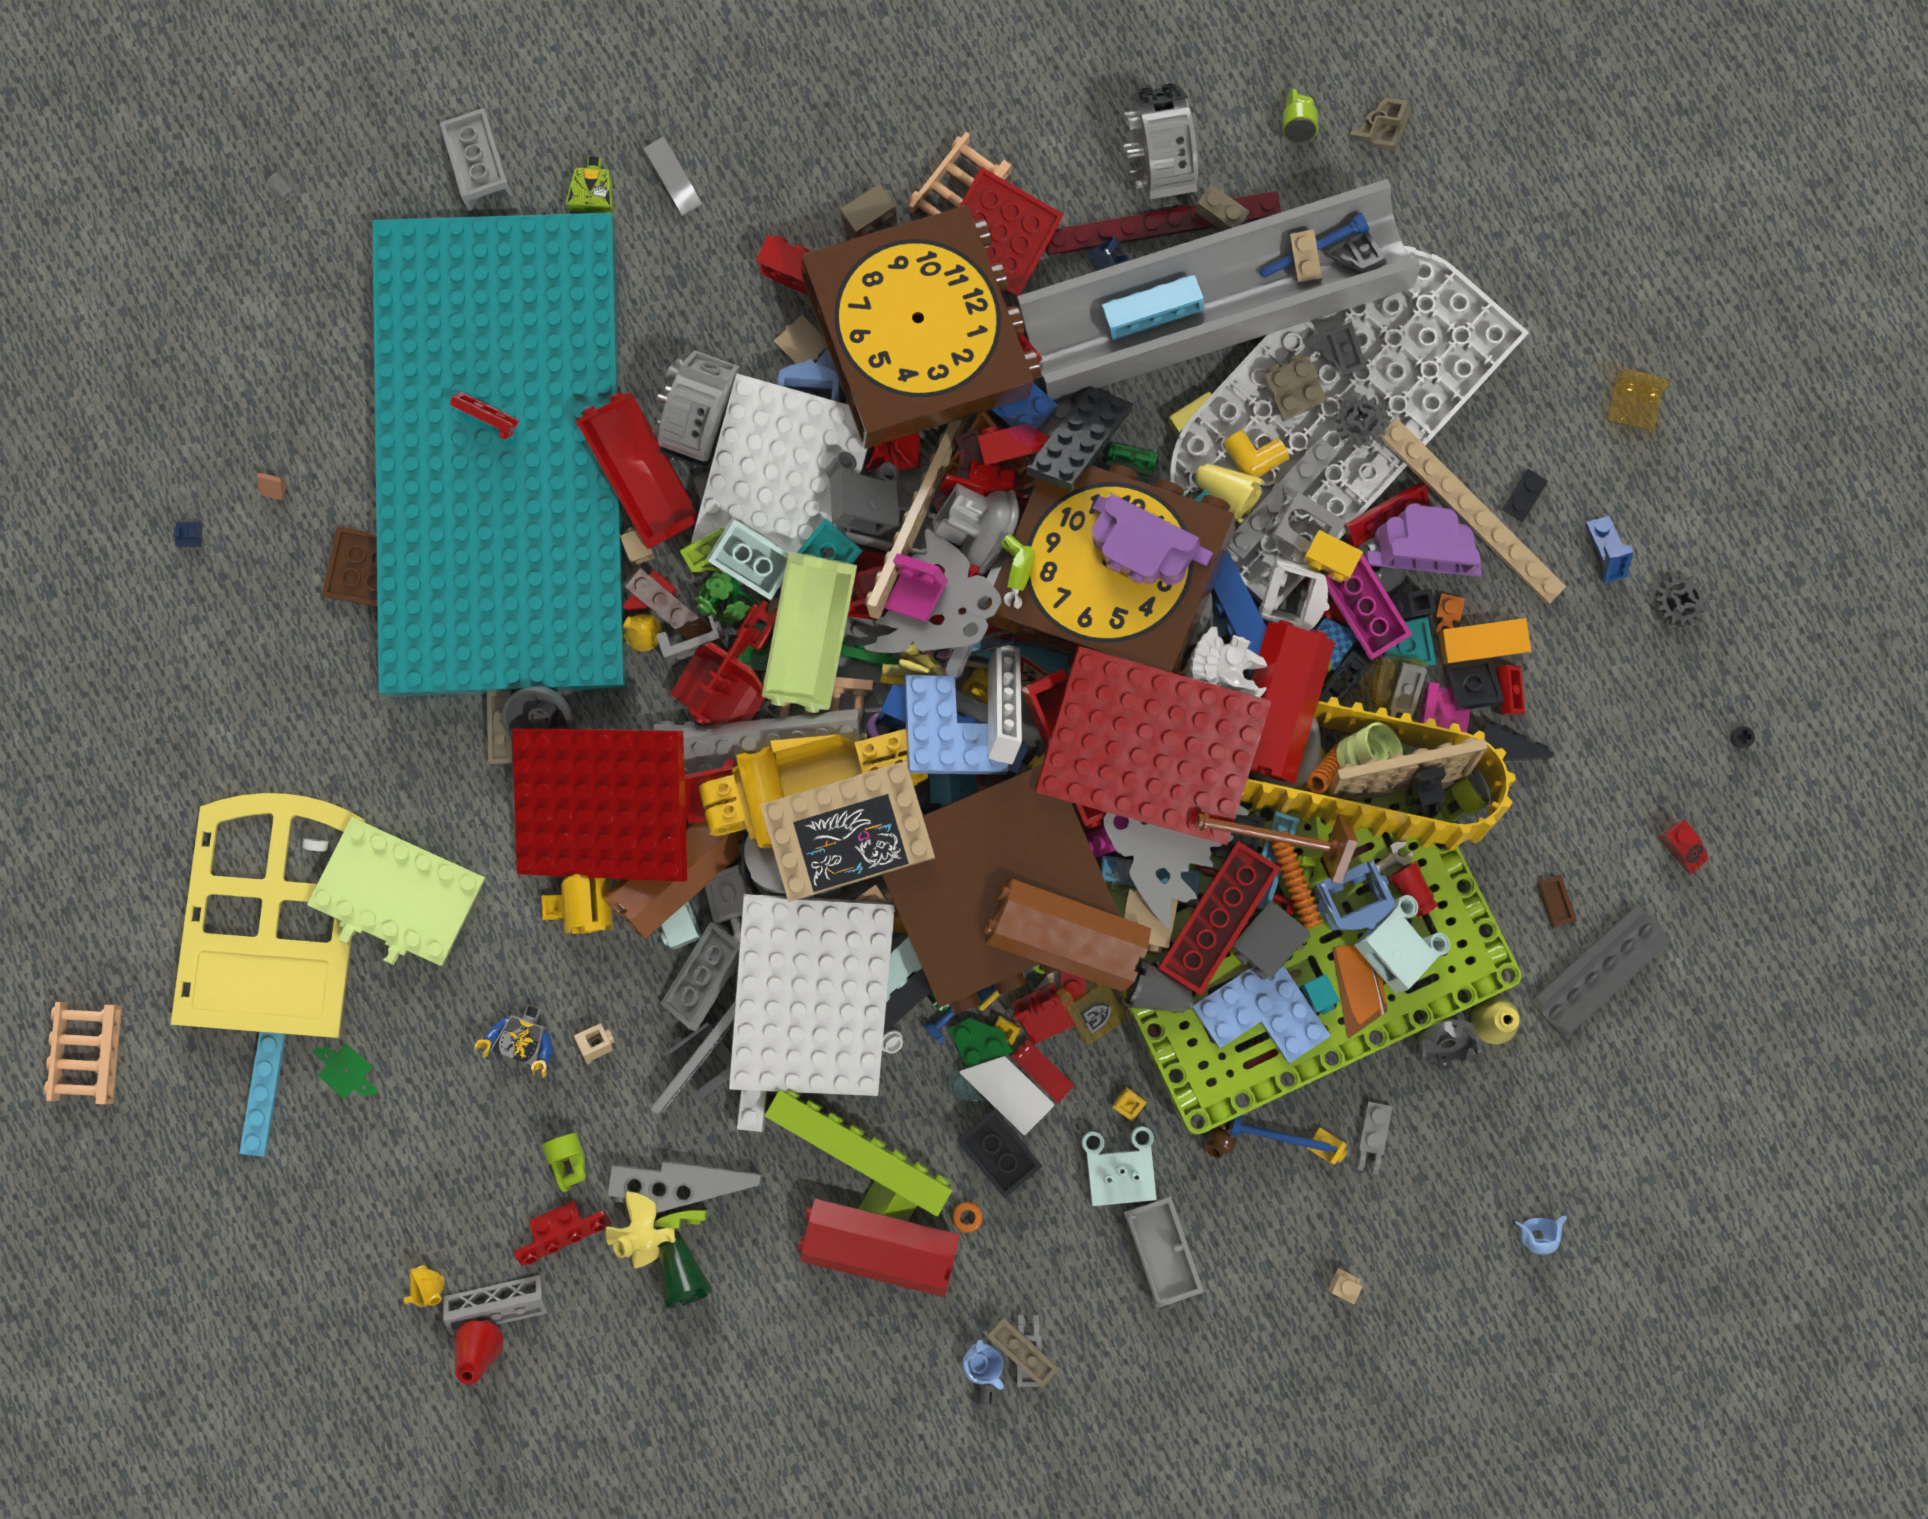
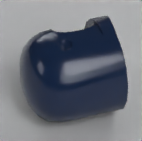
[1087,235,1129,271]

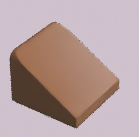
[257,473,287,500]

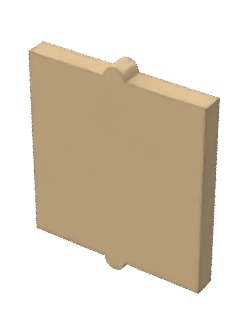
[774,315,827,364]

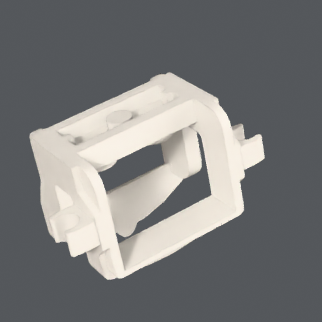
[1258,548,1330,631]

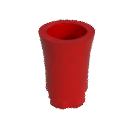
[1387,860,1438,918]

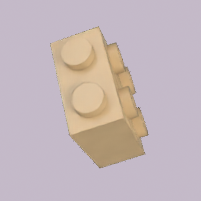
[1122,889,1178,954]

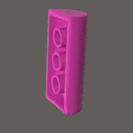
[1324,554,1412,660]

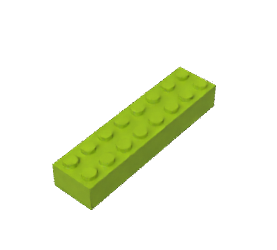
[765,1089,953,1217]

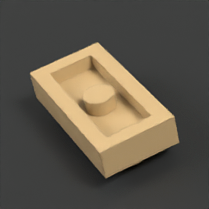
[1289,229,1322,283]

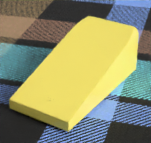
[1168,392,1211,437]

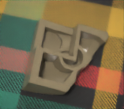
[1350,98,1411,151]

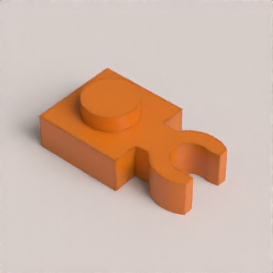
[1435,593,1465,635]

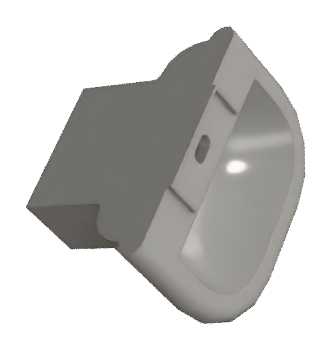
[932,483,1019,576]

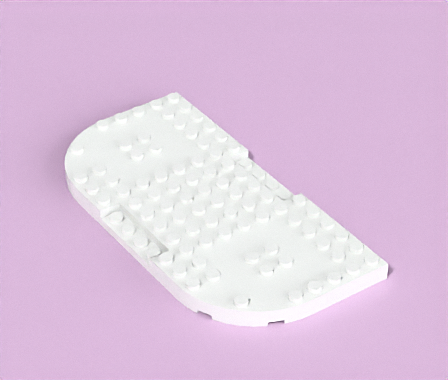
[1169,246,1529,611]

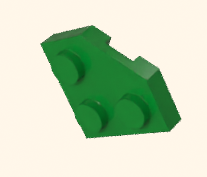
[948,1017,1014,1068]

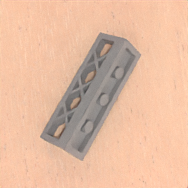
[443,1275,548,1335]

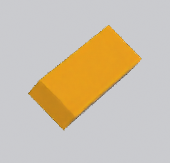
[1438,618,1531,664]

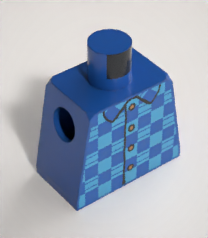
[1310,618,1357,675]

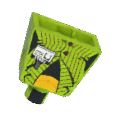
[566,156,615,214]

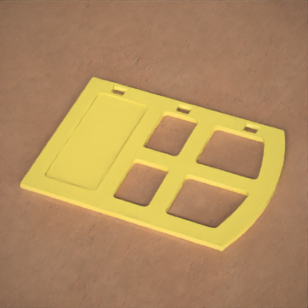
[171,793,366,1038]

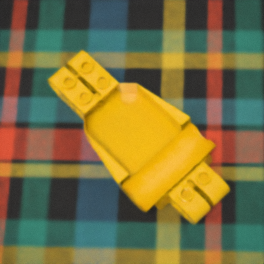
[699,729,928,848]

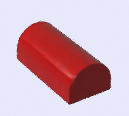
[1496,665,1525,716]

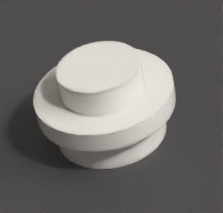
[882,1029,903,1053]

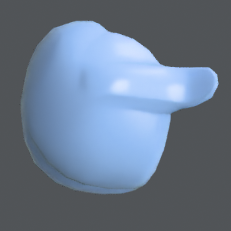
[1515,1216,1567,1255]
[962,1340,1004,1390]

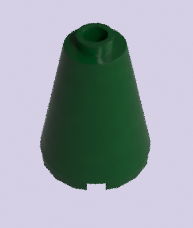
[660,1236,713,1309]

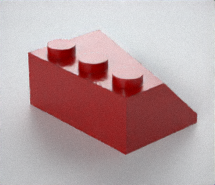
[978,423,1050,465]

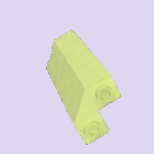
[761,552,857,713]

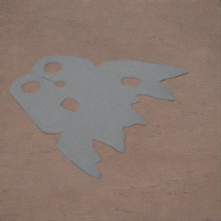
[864,529,1001,653]
[1104,805,1249,928]

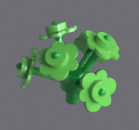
[695,572,765,627]

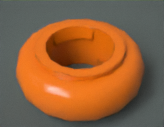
[952,1202,983,1233]

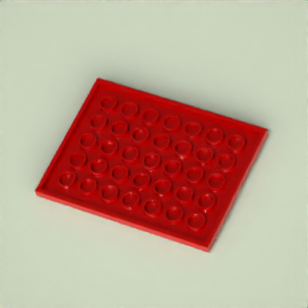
[1035,646,1271,845]
[512,728,687,882]

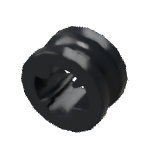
[1730,726,1755,749]

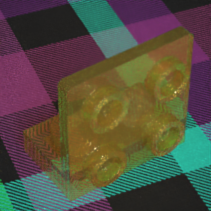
[1607,368,1670,431]
[1371,655,1427,709]

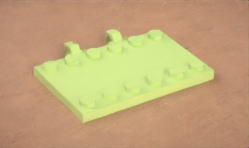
[307,817,486,967]

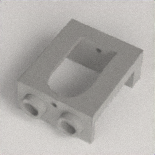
[1267,492,1346,555]
[656,615,726,666]

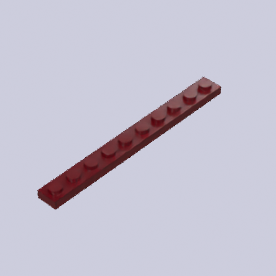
[1047,191,1281,256]

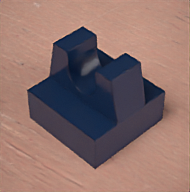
[174,522,202,547]

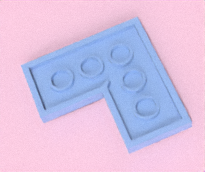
[904,675,1009,775]
[1192,965,1330,1064]

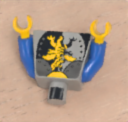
[474,1005,553,1078]

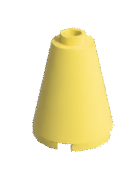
[1194,463,1265,523]
[1470,995,1520,1044]

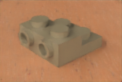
[1262,354,1327,422]

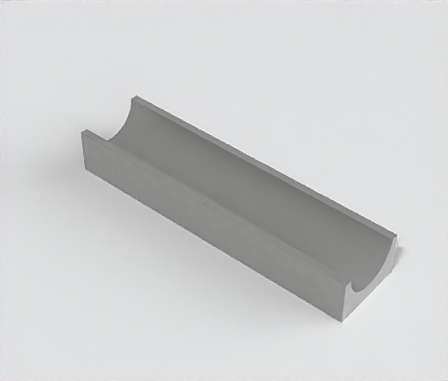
[1017,179,1420,402]

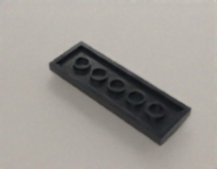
[1026,387,1133,491]

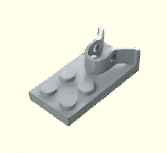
[440,108,514,211]
[660,921,740,1031]

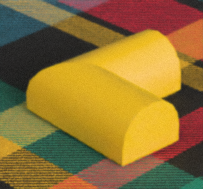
[1223,430,1290,478]

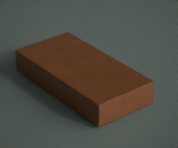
[1537,875,1577,929]

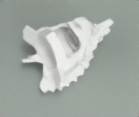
[1185,627,1267,697]

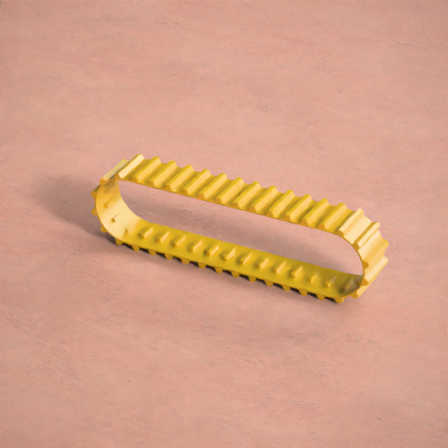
[1179,666,1516,851]

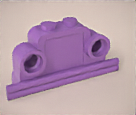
[1092,494,1213,585]
[1365,503,1482,577]

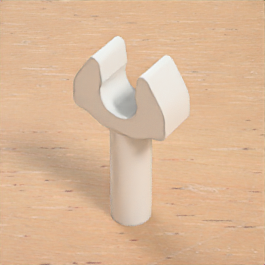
[1375,842,1413,873]

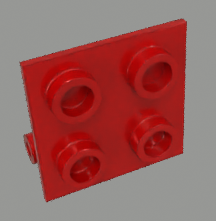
[1011,982,1077,1045]

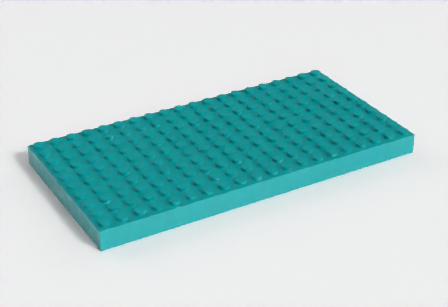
[372,213,626,697]

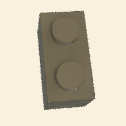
[840,183,896,238]
[1195,184,1250,231]

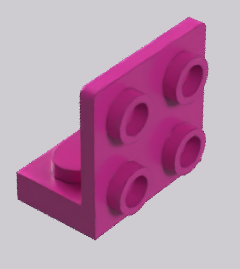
[885,553,948,622]
[1419,682,1471,733]

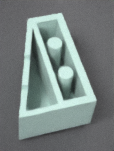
[886,933,922,1002]

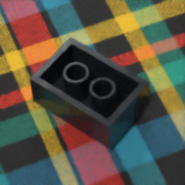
[957,1108,1043,1199]

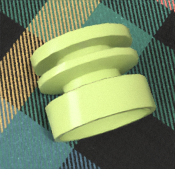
[1336,722,1403,767]

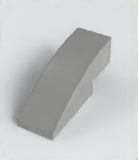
[643,137,702,216]

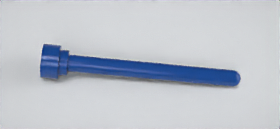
[1260,212,1370,278]

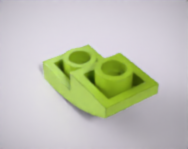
[654,1209,708,1232]

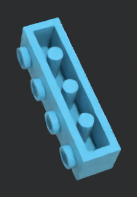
[1102,275,1205,341]

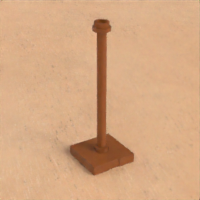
[1195,812,1358,884]

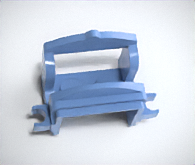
[778,359,848,405]
[1312,860,1395,931]

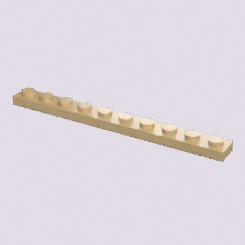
[865,417,969,619]
[1378,418,1566,604]

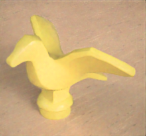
[882,641,950,678]
[606,1192,676,1269]

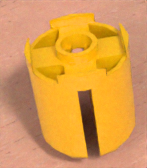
[561,874,614,934]

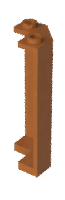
[601,821,748,939]
[985,879,1151,992]

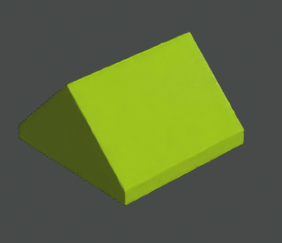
[858,1181,917,1222]

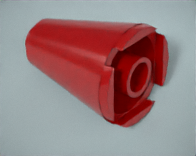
[454,1319,504,1384]

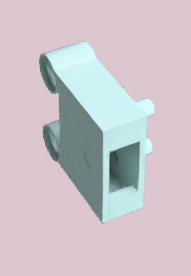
[1354,895,1450,994]
[1081,1126,1157,1206]

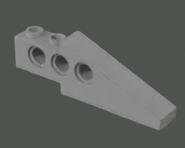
[608,1161,762,1213]

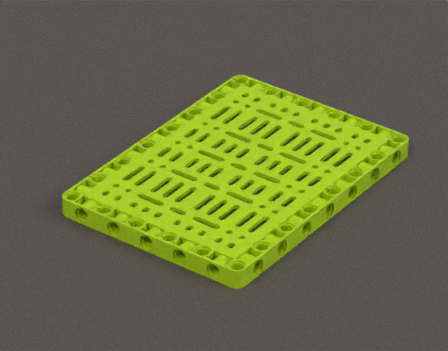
[1106,742,1521,1135]

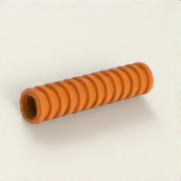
[1307,734,1350,793]
[1268,831,1323,929]

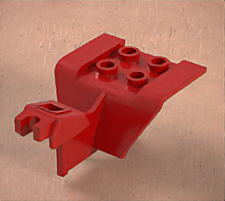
[670,600,778,725]

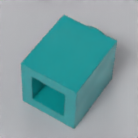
[1300,974,1340,1015]

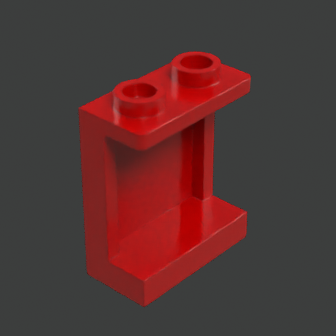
[685,759,737,824]

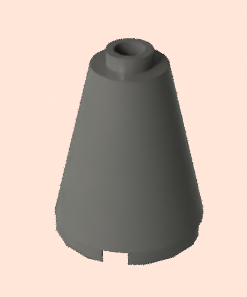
[1122,959,1194,1013]

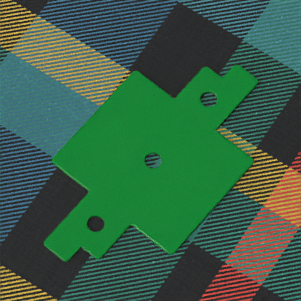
[312,1043,378,1099]

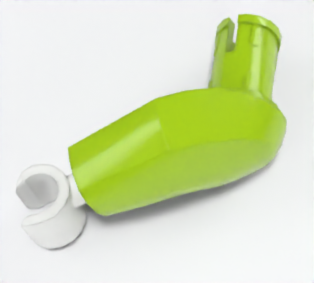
[1001,534,1035,609]

